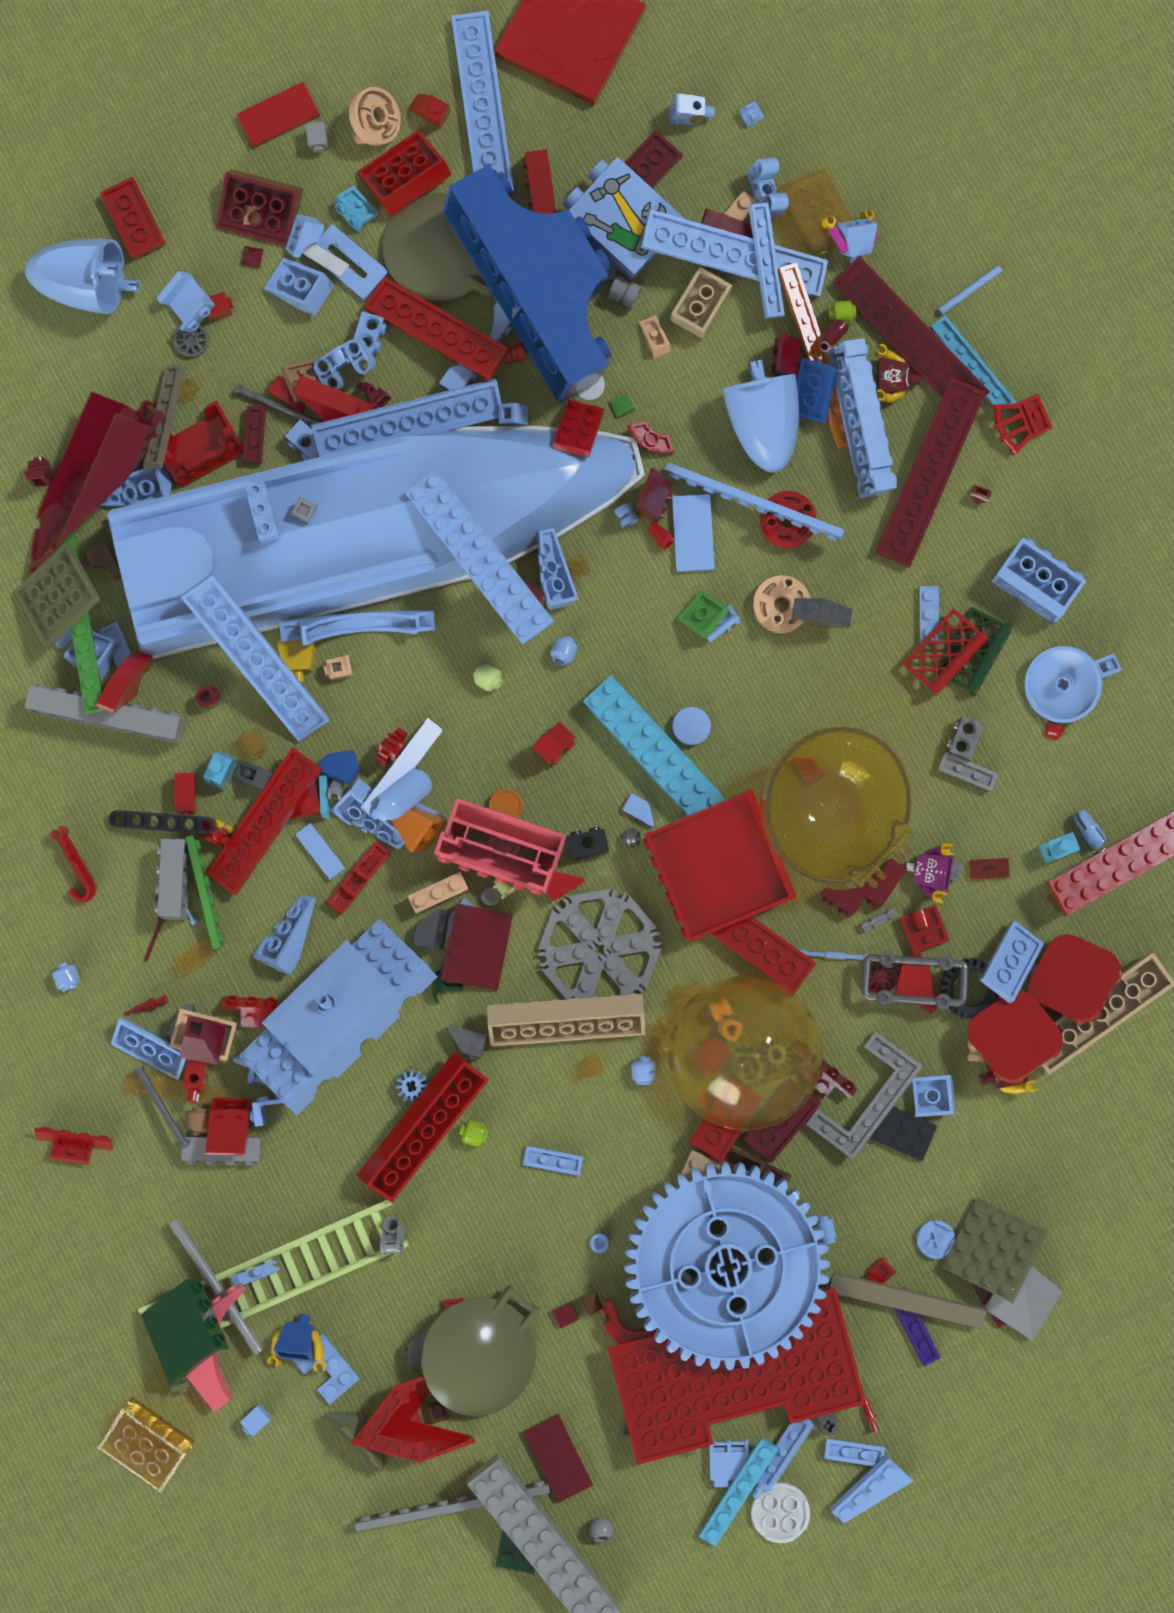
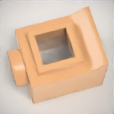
[324,655,354,681]

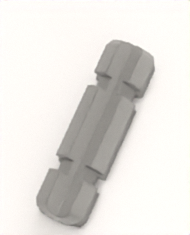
[860,908,897,932]

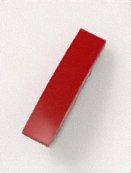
[327,841,391,916]

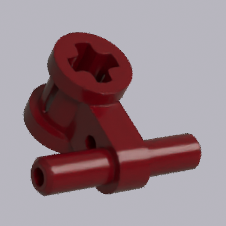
[357,382,392,409]

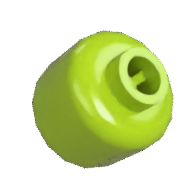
[828,301,856,326]
[459,1119,489,1147]

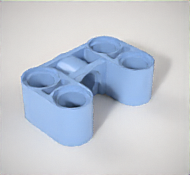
[748,157,789,218]
[314,338,376,390]

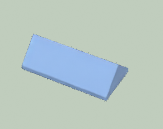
[111,1018,187,1080]

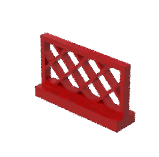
[902,608,989,696]

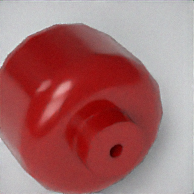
[1045,721,1065,740]

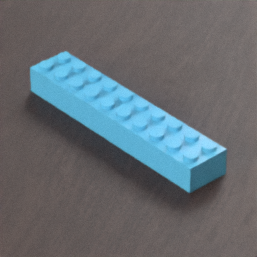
[583,675,726,816]

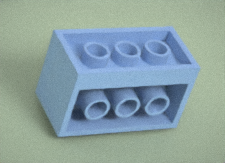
[991,538,1086,624]

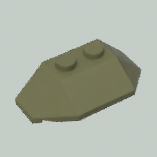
[324,1412,384,1474]

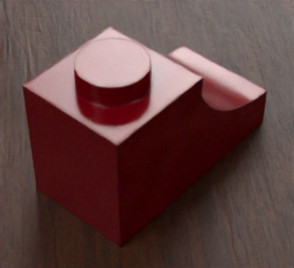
[25,457,52,487]

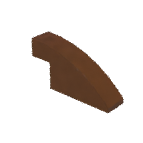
[707,1147,792,1185]

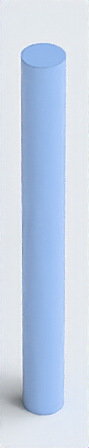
[938,265,1002,315]

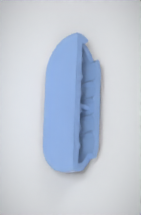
[372,768,433,820]

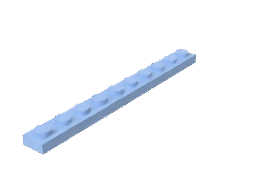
[665,462,846,541]

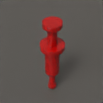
[125,994,169,1015]
[862,1388,880,1433]

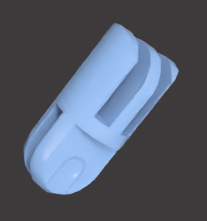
[1074,810,1107,850]

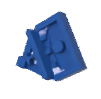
[318,750,361,786]

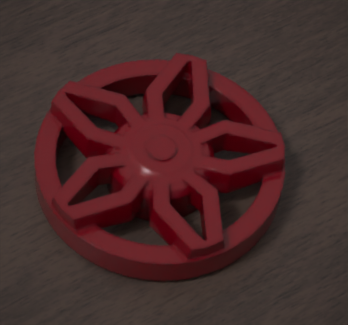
[862,962,898,993]

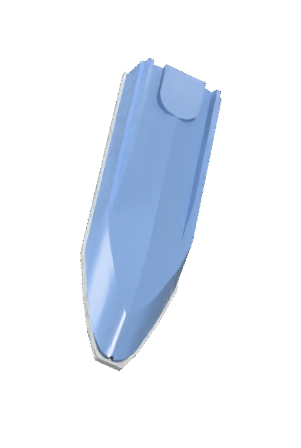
[107,426,645,660]

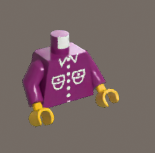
[906,843,954,904]

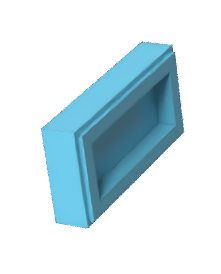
[319,775,330,818]

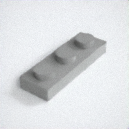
[937,752,998,792]

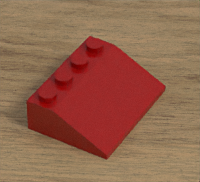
[357,130,452,217]

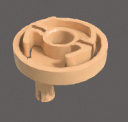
[349,87,401,146]
[753,575,810,633]

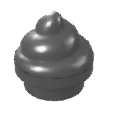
[620,828,641,847]

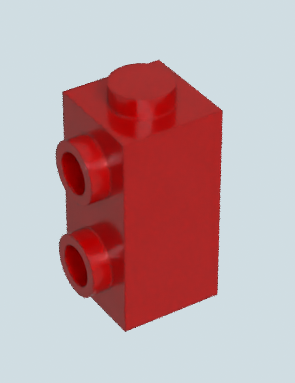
[174,773,197,816]

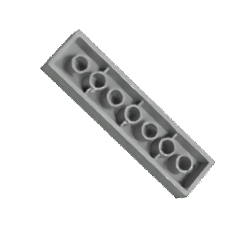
[24,683,186,744]

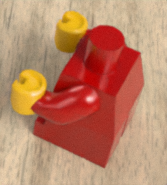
[196,820,234,847]

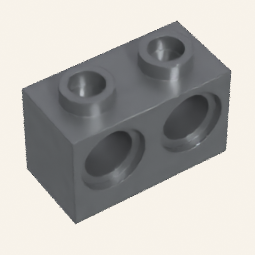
[946,716,985,761]

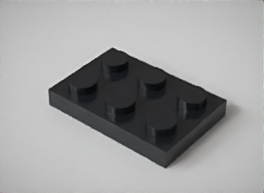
[870,1106,937,1162]

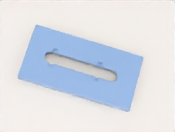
[315,224,389,301]

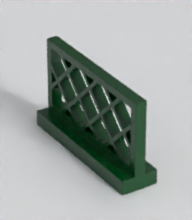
[935,607,1012,696]

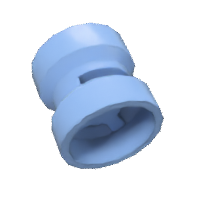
[614,502,639,528]

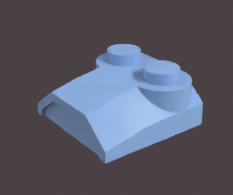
[912,1075,955,1117]

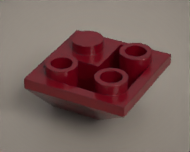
[179,1017,226,1065]

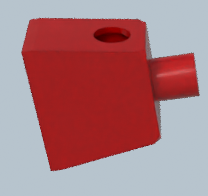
[894,953,933,997]

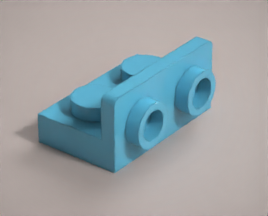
[334,185,378,232]

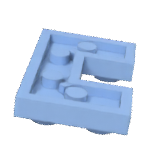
[293,1333,360,1405]

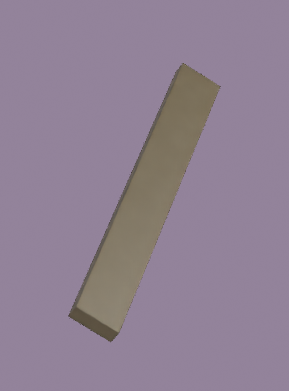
[829,1272,987,1329]

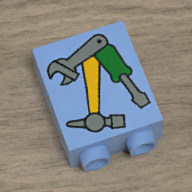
[563,157,685,282]

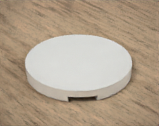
[751,1482,810,1543]

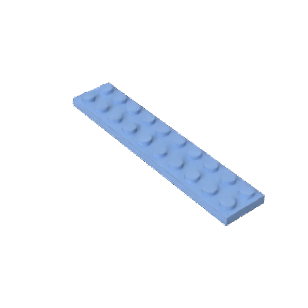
[451,11,514,193]
[640,209,828,298]
[311,379,502,457]
[405,469,554,645]
[181,573,330,742]

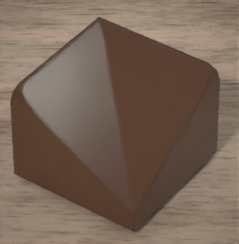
[582,1290,602,1316]

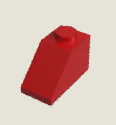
[409,93,450,128]
[547,872,585,902]

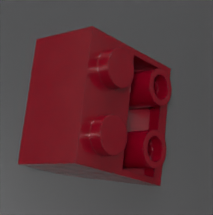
[771,333,801,380]

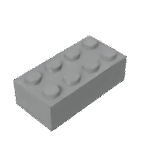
[155,839,190,920]

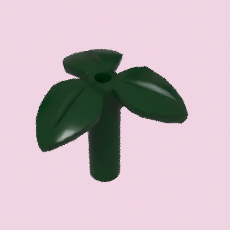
[432,970,463,1004]

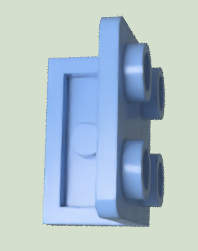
[250,1096,283,1126]

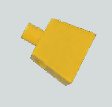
[277,640,316,683]

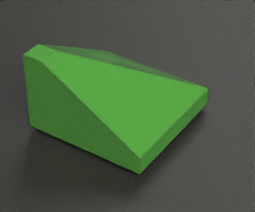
[610,393,635,418]

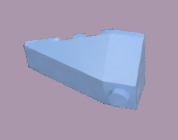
[100,464,172,506]
[537,528,579,610]
[253,895,316,975]

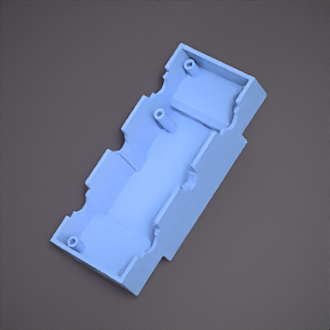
[239,919,437,1115]

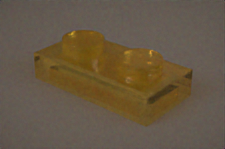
[174,938,217,976]

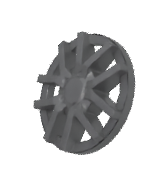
[173,325,209,358]

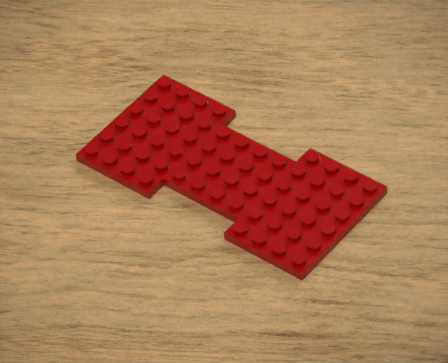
[607,1287,866,1465]

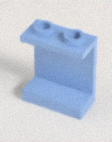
[156,271,215,332]

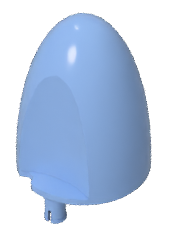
[24,238,141,314]
[722,360,799,473]

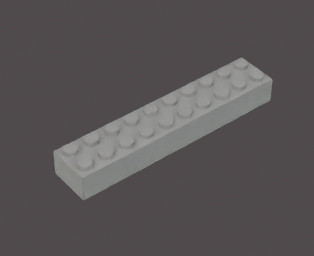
[467,1453,621,1613]

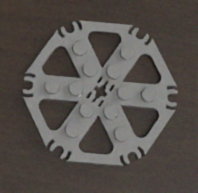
[537,888,661,1000]

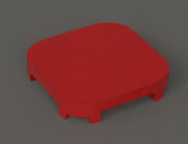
[1028,934,1123,1025]
[968,991,1063,1084]

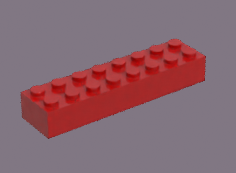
[357,1052,489,1202]

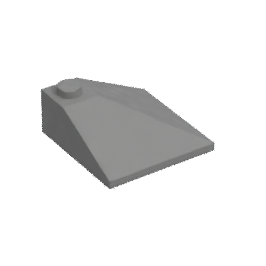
[983,1267,1063,1341]

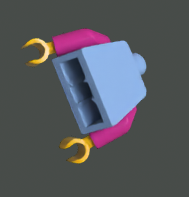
[821,210,878,265]

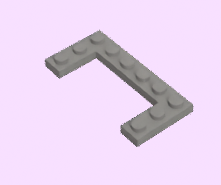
[806,1031,923,1160]

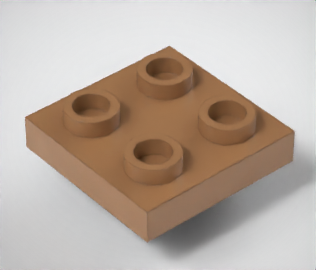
[281,358,321,403]

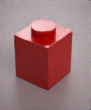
[208,292,234,322]

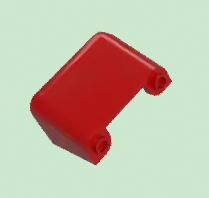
[164,400,244,486]

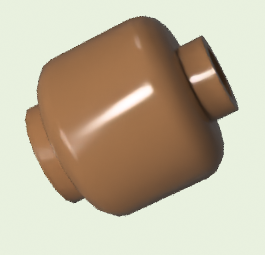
[185,1107,210,1136]

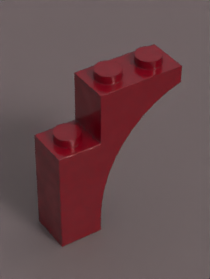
[819,858,907,917]

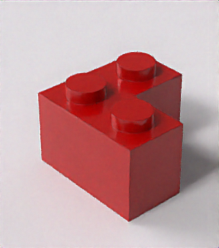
[532,721,576,767]

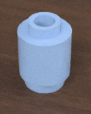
[814,1215,837,1244]

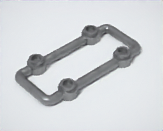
[861,951,969,1010]

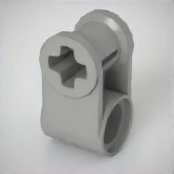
[380,1216,405,1255]

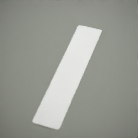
[302,243,349,276]

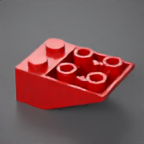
[205,1097,253,1156]

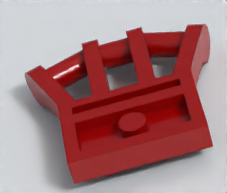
[992,393,1053,455]

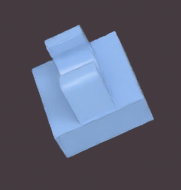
[739,101,764,128]

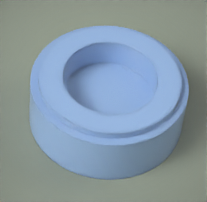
[590,1233,609,1253]

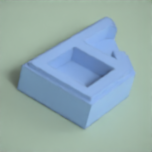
[622,793,654,827]

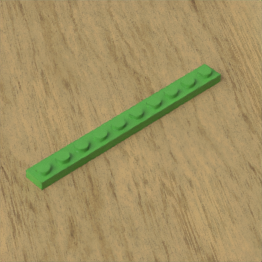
[57,535,106,715]

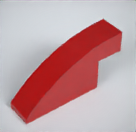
[96,650,153,713]

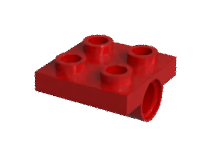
[899,904,950,953]

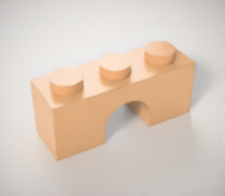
[408,872,469,915]

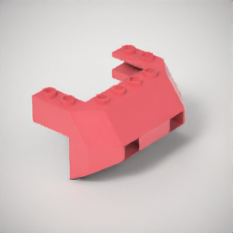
[434,798,567,896]

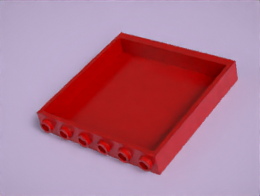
[642,789,797,942]

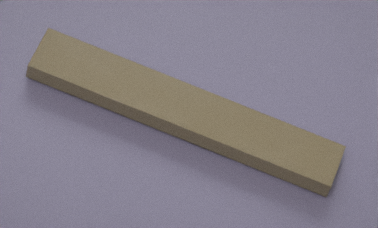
[143,365,185,470]

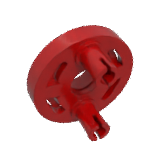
[759,491,817,549]

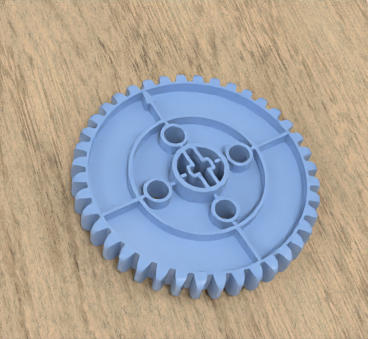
[624,1161,830,1370]

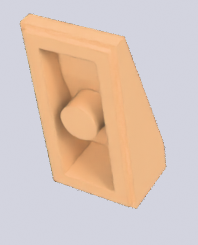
[638,315,671,358]

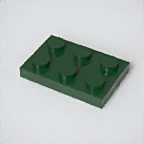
[496,1530,535,1574]

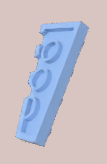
[830,1455,913,1523]

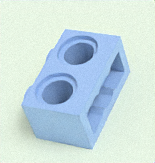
[353,311,387,357]

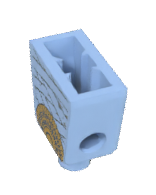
[669,94,715,125]

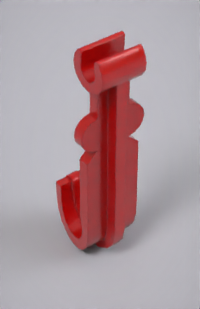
[51,826,97,902]

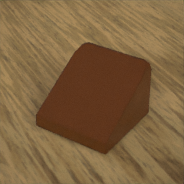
[421,1401,448,1424]

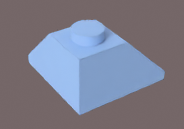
[64,631,116,680]

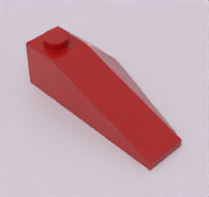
[293,375,374,422]

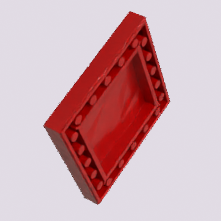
[495,0,646,106]

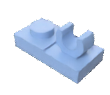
[707,604,740,642]

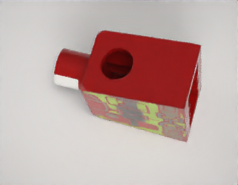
[183,1059,211,1103]

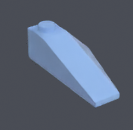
[330,778,405,849]

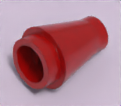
[648,522,675,550]

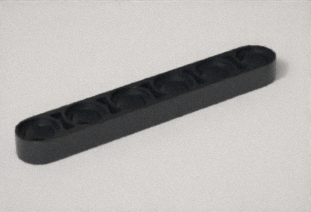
[109,810,217,834]

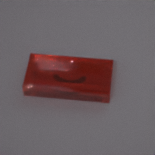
[969,858,1010,880]

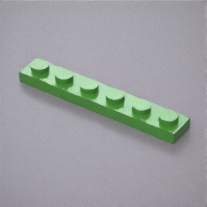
[185,835,224,950]

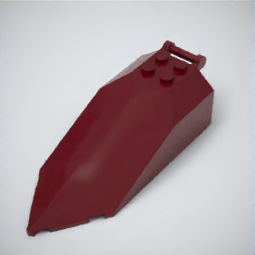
[28,391,165,573]

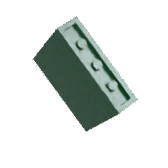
[141,1278,229,1385]

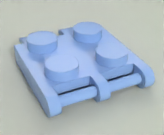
[709,1439,749,1487]

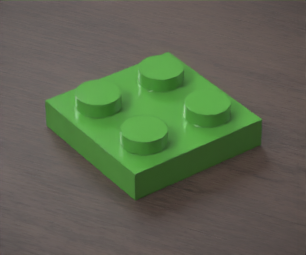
[677,590,730,639]

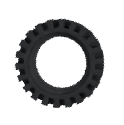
[940,958,1000,1020]

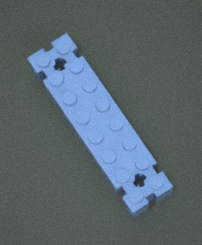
[828,338,897,499]

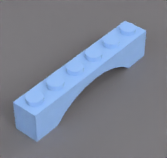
[439,302,521,391]

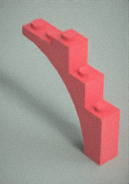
[186,1282,246,1412]

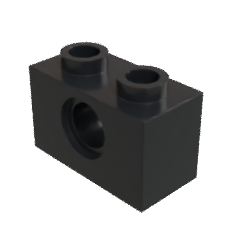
[567,826,609,860]

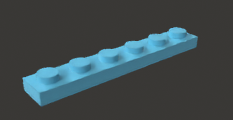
[930,315,1016,414]
[699,1437,778,1547]

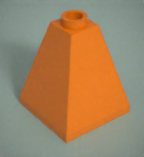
[391,806,447,853]

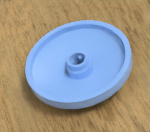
[1025,646,1103,723]

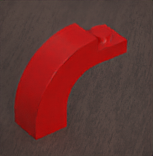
[602,1298,656,1344]

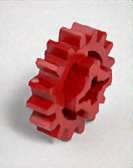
[376,727,408,767]

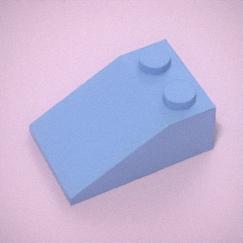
[264,257,334,316]

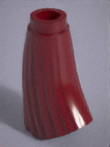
[819,319,849,352]

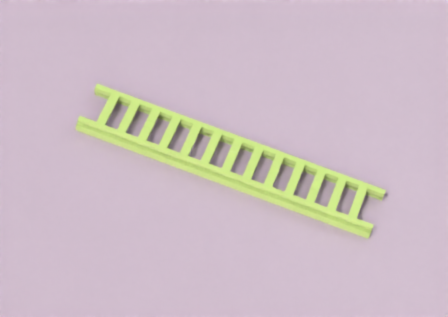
[138,1200,409,1354]

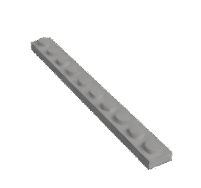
[355,1480,550,1532]

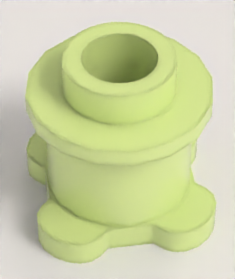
[493,881,517,900]

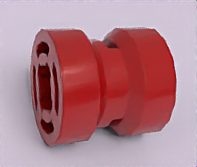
[505,342,525,365]

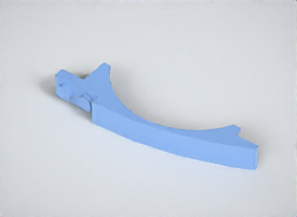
[279,611,435,645]

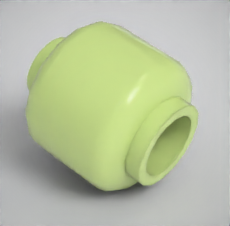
[473,664,503,692]

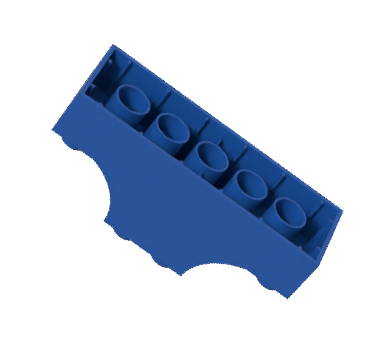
[442,164,611,404]

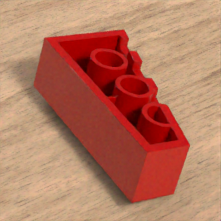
[522,149,556,214]

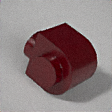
[196,685,221,709]

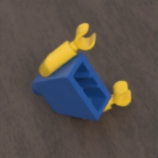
[267,1314,327,1372]

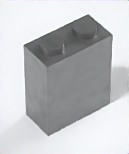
[792,598,853,628]

